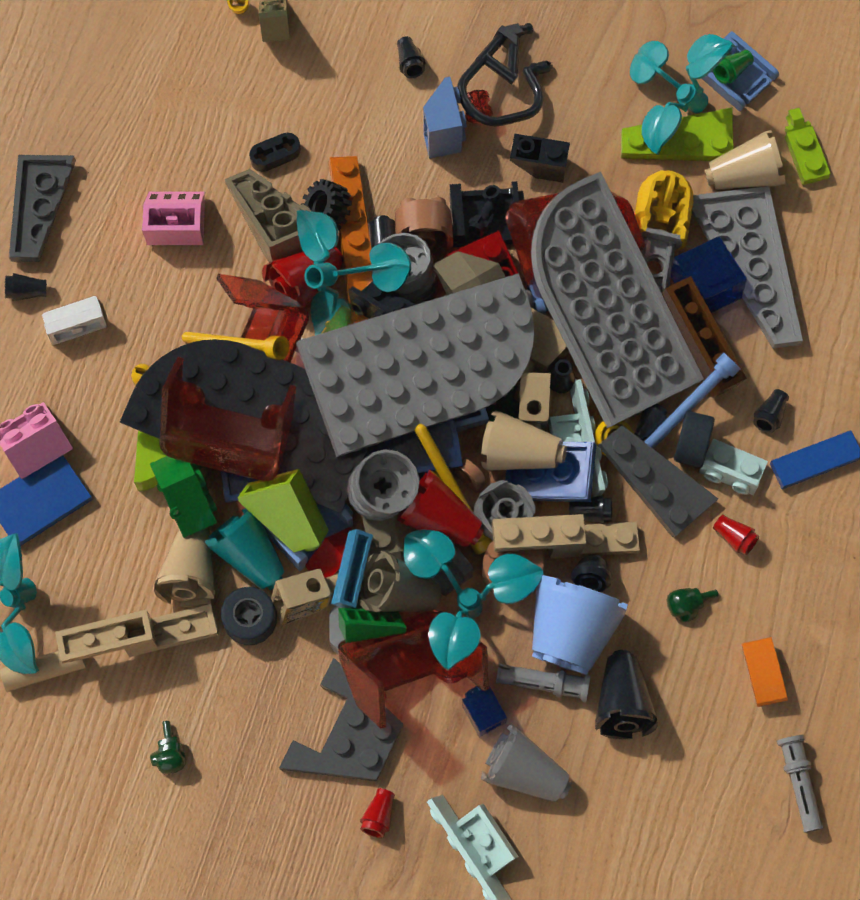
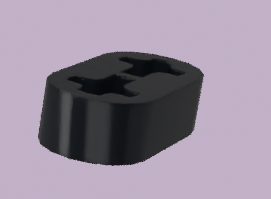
[249,132,301,172]

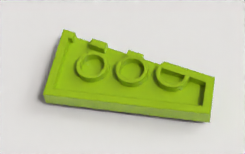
[621,107,733,161]

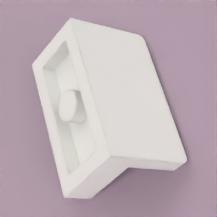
[42,296,107,346]

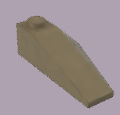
[225,169,311,262]

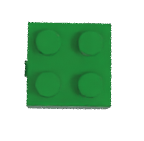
[150,449,217,538]

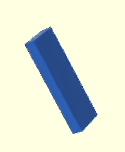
[770,430,860,489]

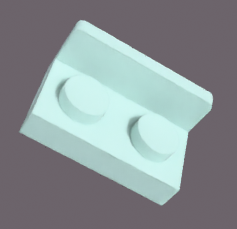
[699,439,768,495]

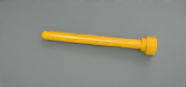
[182,332,290,360]
[415,424,493,555]

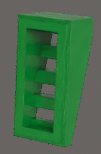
[338,608,406,643]

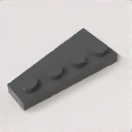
[9,155,76,262]
[598,425,718,537]

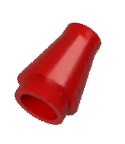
[713,514,759,555]
[360,788,395,838]

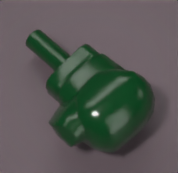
[486,385,518,422]
[666,588,718,622]
[150,721,186,774]

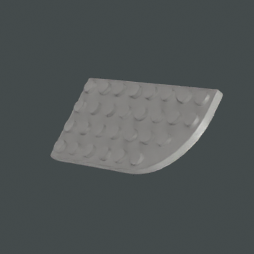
[531,171,704,428]
[296,273,534,457]

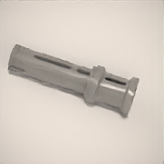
[496,663,591,702]
[777,735,823,833]

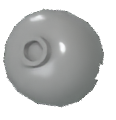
[474,480,535,540]

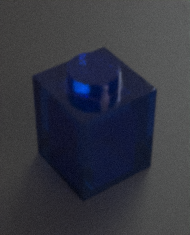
[462,685,507,737]

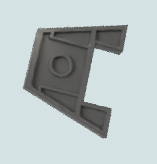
[279,658,403,781]

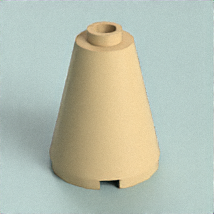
[705,130,786,190]
[481,411,567,470]
[154,528,215,608]

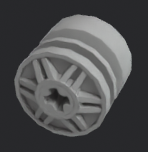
[371,233,438,305]
[347,449,419,521]

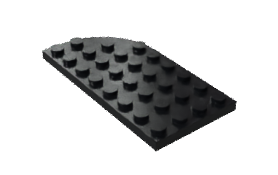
[120,339,369,514]

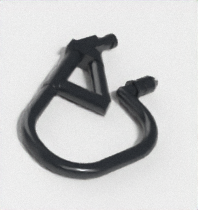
[457,23,553,127]

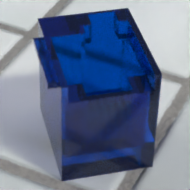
[671,236,747,313]

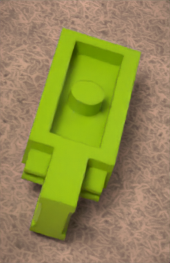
[785,108,831,185]

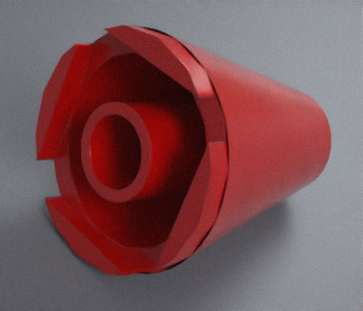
[262,247,343,314]
[397,470,484,547]

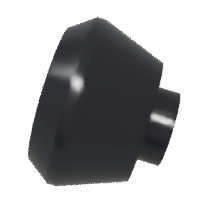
[571,555,612,592]

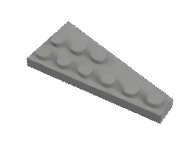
[692,186,803,349]

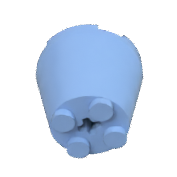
[532,575,628,675]

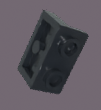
[348,281,415,319]

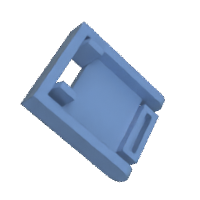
[701,31,779,111]

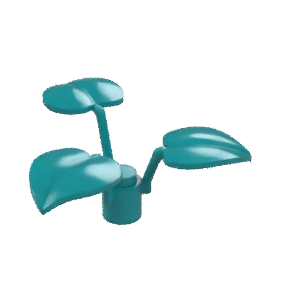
[630,34,735,155]
[297,210,411,335]
[404,529,544,670]
[0,533,39,674]

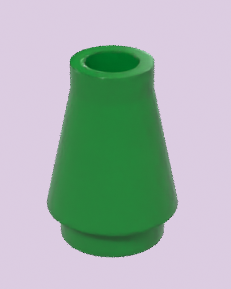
[713,49,754,83]

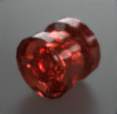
[465,90,493,123]

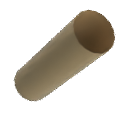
[0,651,86,692]

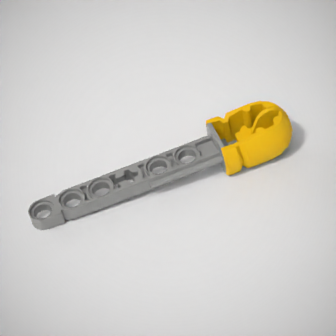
[632,170,693,416]

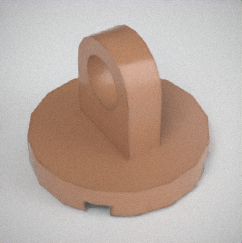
[449,451,499,509]

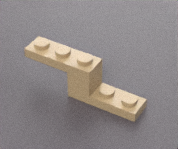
[492,514,640,559]
[55,604,219,664]

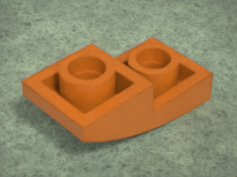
[742,637,788,707]

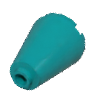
[205,508,285,590]

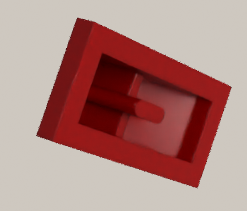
[305,527,352,578]

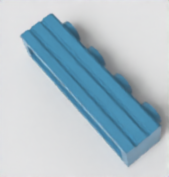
[331,529,373,608]

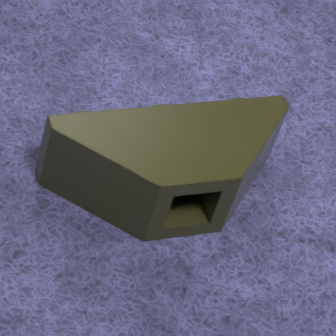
[259,0,290,42]

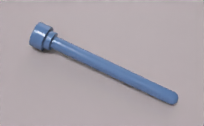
[644,353,741,449]

